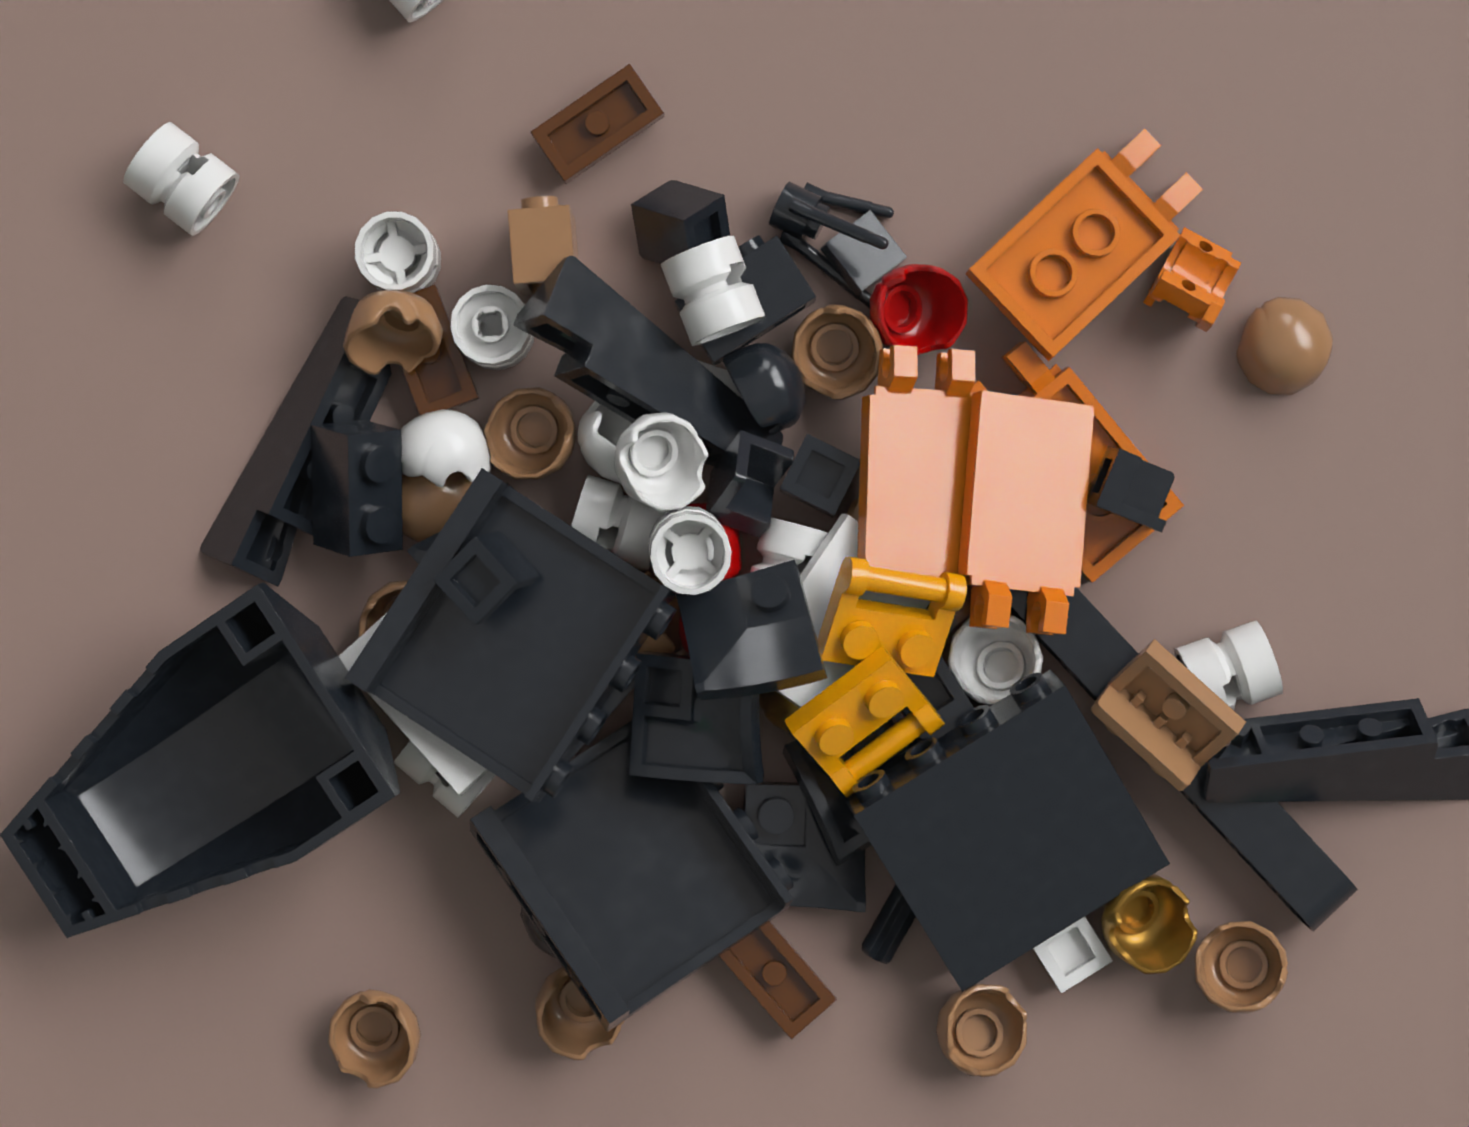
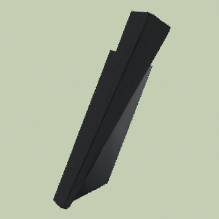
[513,256,783,466]
[200,296,392,587]
[1204,698,1469,803]

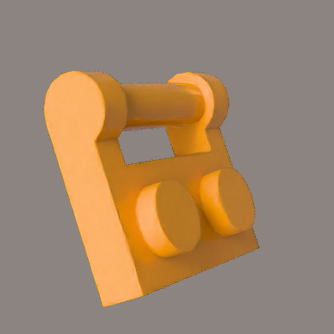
[817,556,967,677]
[784,646,945,798]

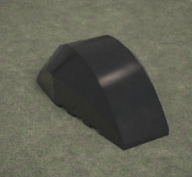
[0,582,401,938]

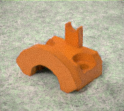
[1143,227,1241,332]

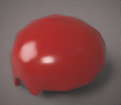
[870,264,968,356]

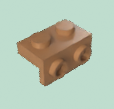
[1091,639,1246,791]

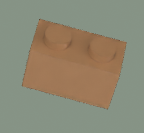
[507,196,579,296]

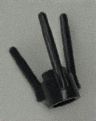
[769,181,894,309]

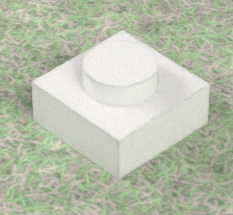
[1033,917,1113,993]

